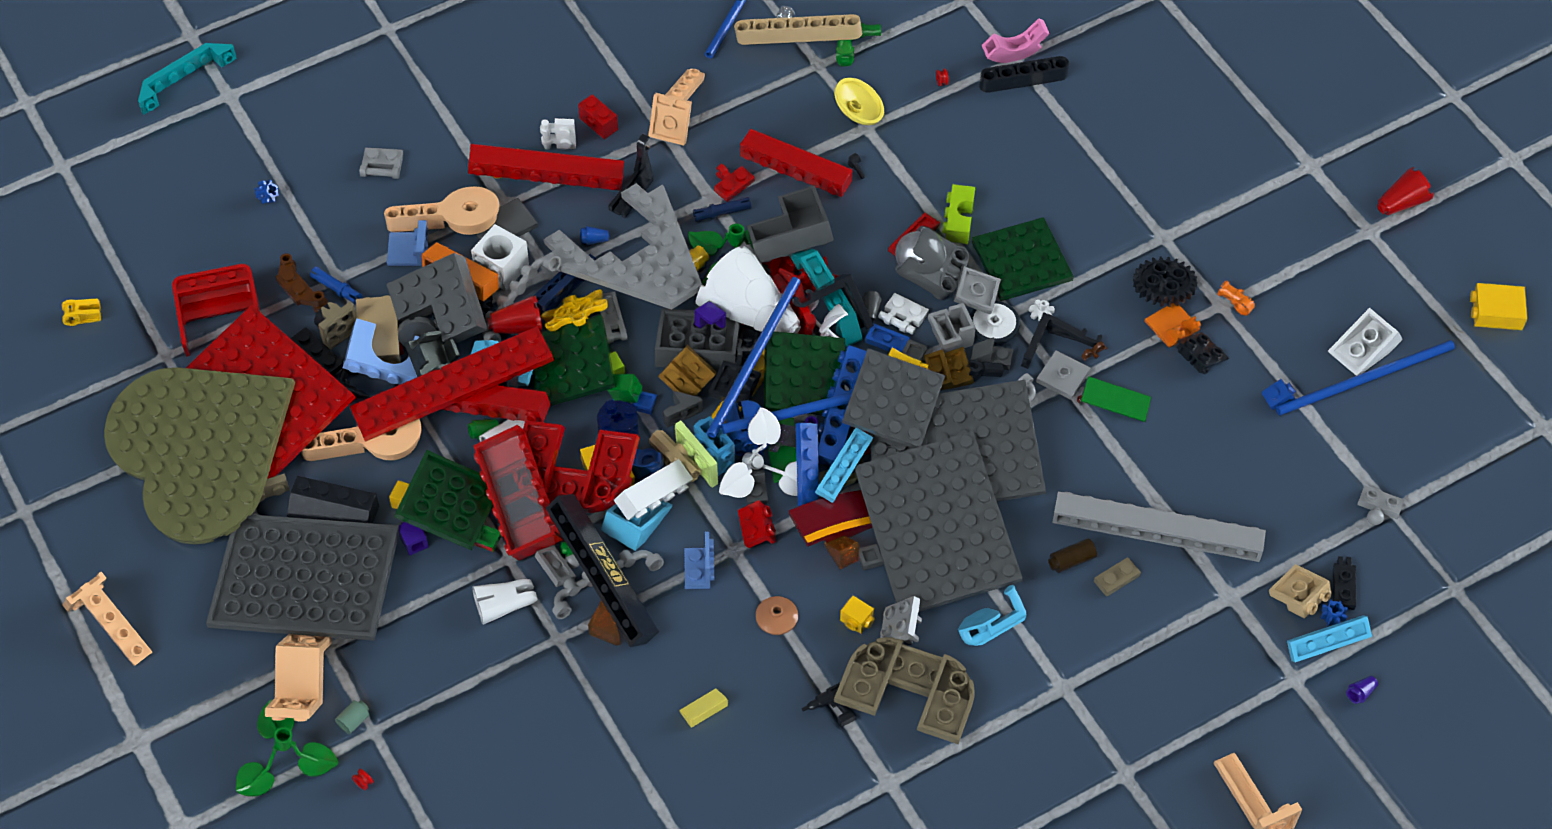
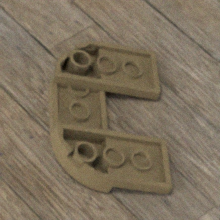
[834,637,975,745]

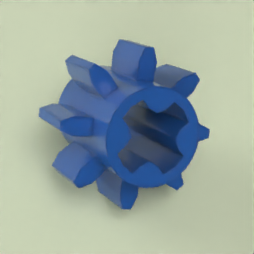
[254,180,279,204]
[1320,599,1348,626]

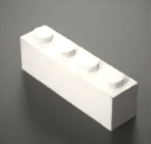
[614,459,693,521]

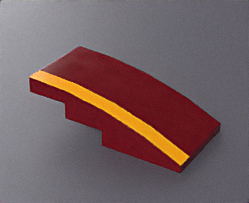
[789,490,873,547]

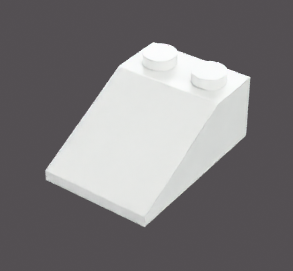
[1328,308,1403,376]

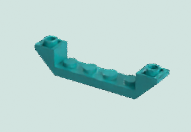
[138,43,237,115]
[789,248,863,347]

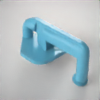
[958,585,1027,646]

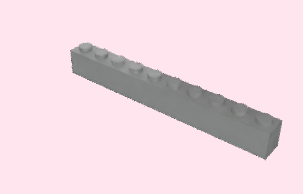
[1052,491,1266,562]

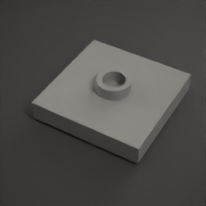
[954,266,1001,314]
[1036,351,1091,400]

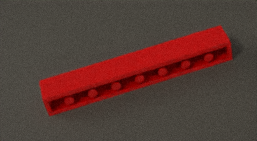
[468,144,624,190]

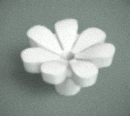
[1028,300,1055,321]

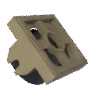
[314,302,357,350]

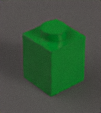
[607,374,643,403]

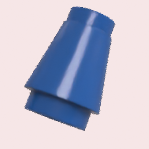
[580,226,609,245]

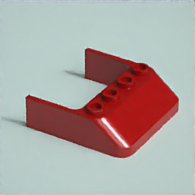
[172,264,260,357]

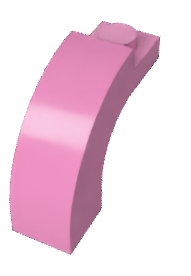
[982,18,1050,63]

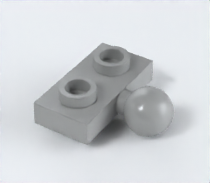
[1357,485,1404,525]
[535,545,580,587]

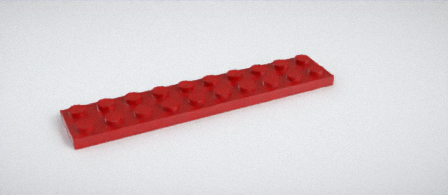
[350,326,554,442]

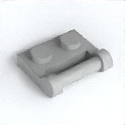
[360,147,404,179]

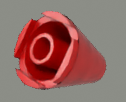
[1377,167,1433,215]
[487,296,542,334]

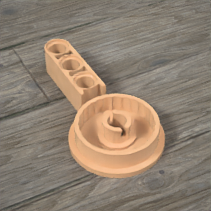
[384,187,500,235]
[301,419,422,461]

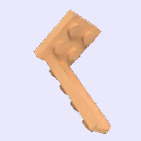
[648,69,705,146]
[63,572,152,666]
[1214,753,1302,829]

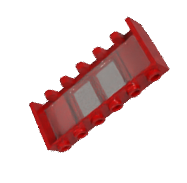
[473,425,563,561]

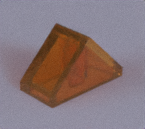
[824,536,859,570]
[588,600,620,646]

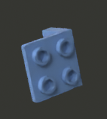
[387,220,429,266]
[684,532,714,589]

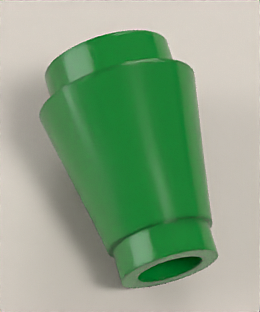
[467,419,499,440]

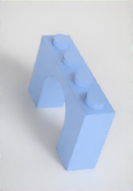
[343,318,419,385]

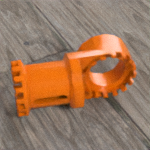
[1217,281,1255,316]

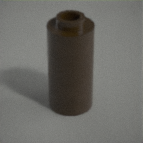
[1048,538,1097,573]

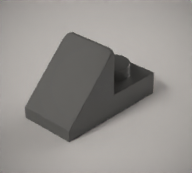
[971,337,1013,370]
[663,391,703,428]
[746,468,768,505]

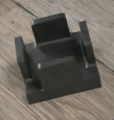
[405,330,459,377]

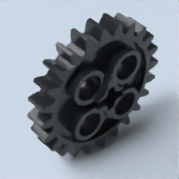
[1133,256,1198,307]

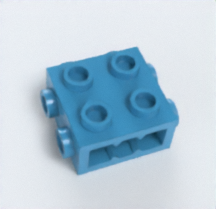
[694,416,735,476]

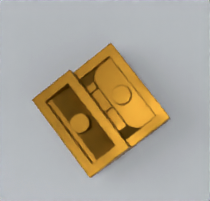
[658,345,717,396]
[924,347,974,390]

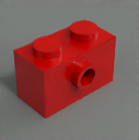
[578,94,618,140]

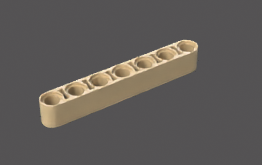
[734,14,862,45]

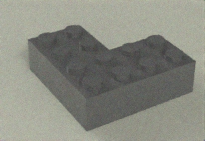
[747,185,834,263]
[387,253,488,344]

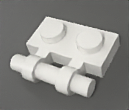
[540,118,576,150]
[878,293,929,335]

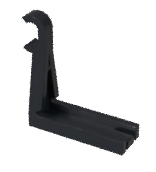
[608,134,654,218]
[792,274,874,329]
[1021,312,1102,369]

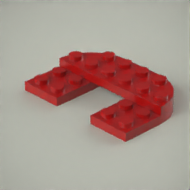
[513,420,640,513]

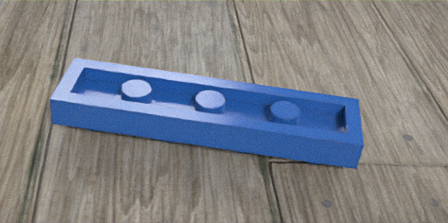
[796,423,819,506]

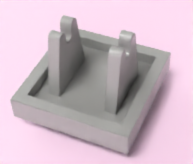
[880,596,922,644]

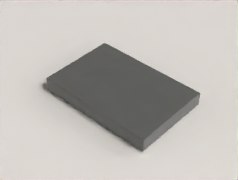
[474,198,538,241]

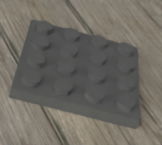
[842,349,945,448]

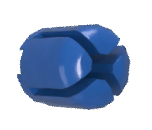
[724,400,770,456]

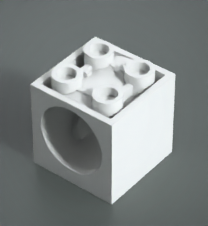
[471,224,529,291]

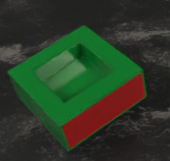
[475,525,502,552]

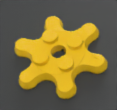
[541,289,608,332]

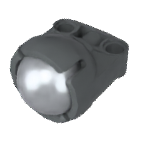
[895,226,969,300]

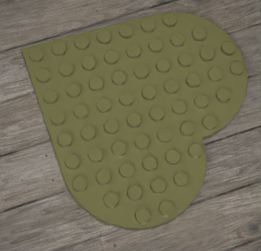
[104,368,295,544]

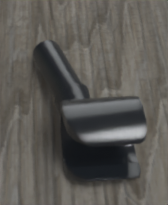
[848,153,865,179]

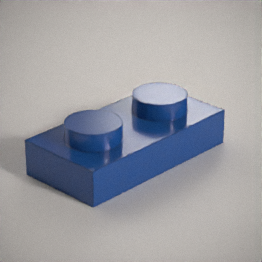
[865,323,910,352]

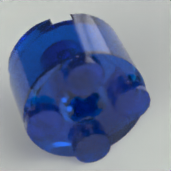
[597,400,639,435]

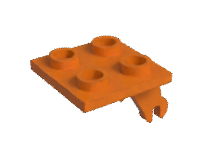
[1144,303,1201,348]

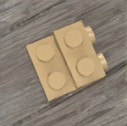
[1269,564,1331,619]

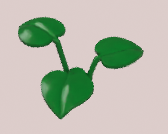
[688,224,754,256]
[235,700,338,797]

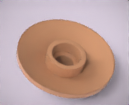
[756,596,798,635]

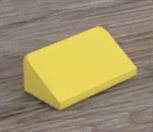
[679,688,728,728]

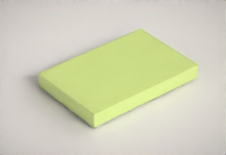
[675,420,718,488]

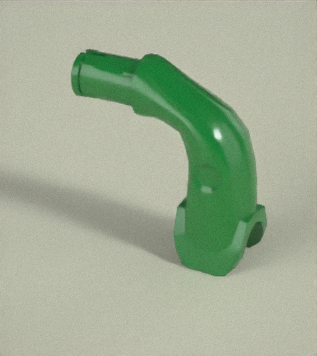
[836,23,881,66]

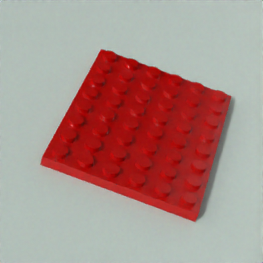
[186,305,356,479]

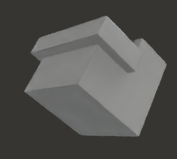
[928,303,976,353]

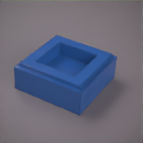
[632,391,657,415]

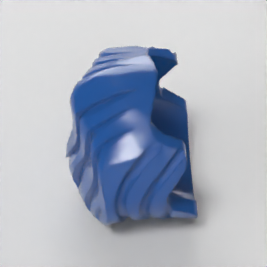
[632,448,664,480]

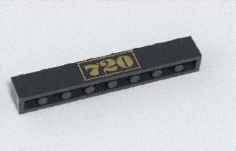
[545,494,659,647]

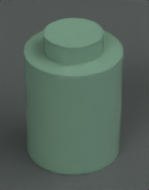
[335,700,369,734]

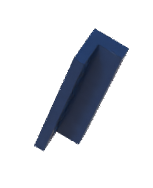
[534,254,596,316]

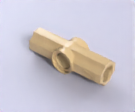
[649,430,701,482]

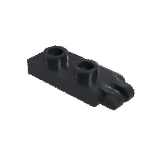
[1333,556,1356,610]

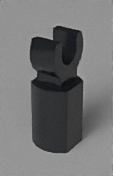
[967,360,1004,378]

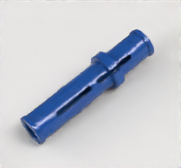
[310,267,363,305]

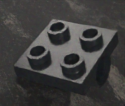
[708,361,761,407]

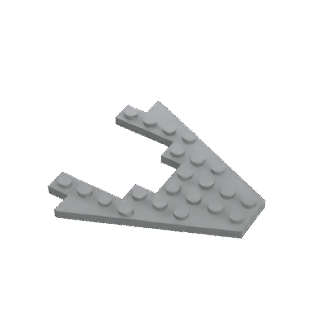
[544,183,702,310]

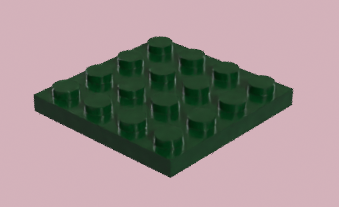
[972,217,1074,301]
[532,315,616,406]
[764,331,845,415]
[394,450,503,551]

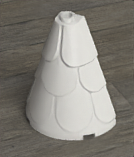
[696,246,801,334]

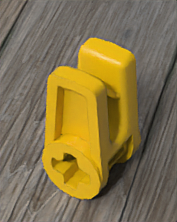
[62,299,101,326]

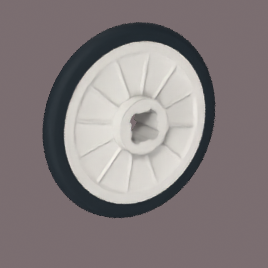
[970,301,1020,344]

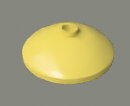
[834,78,884,125]

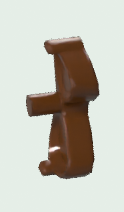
[1081,341,1107,361]

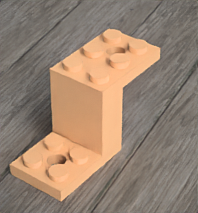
[265,634,332,721]

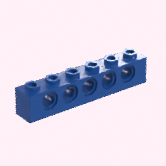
[817,345,867,467]

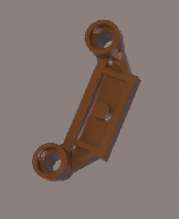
[275,253,328,313]

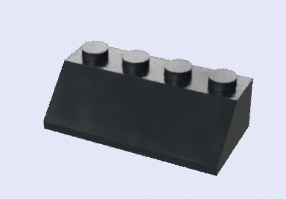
[287,476,379,524]

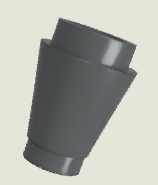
[862,291,882,322]

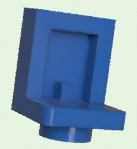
[1261,379,1296,410]

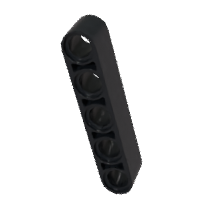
[979,56,1069,93]

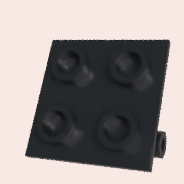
[1176,332,1229,374]

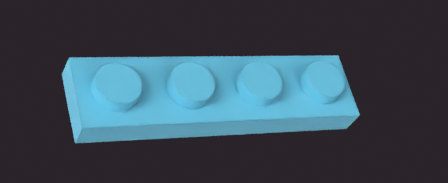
[815,428,873,503]
[1287,615,1372,662]

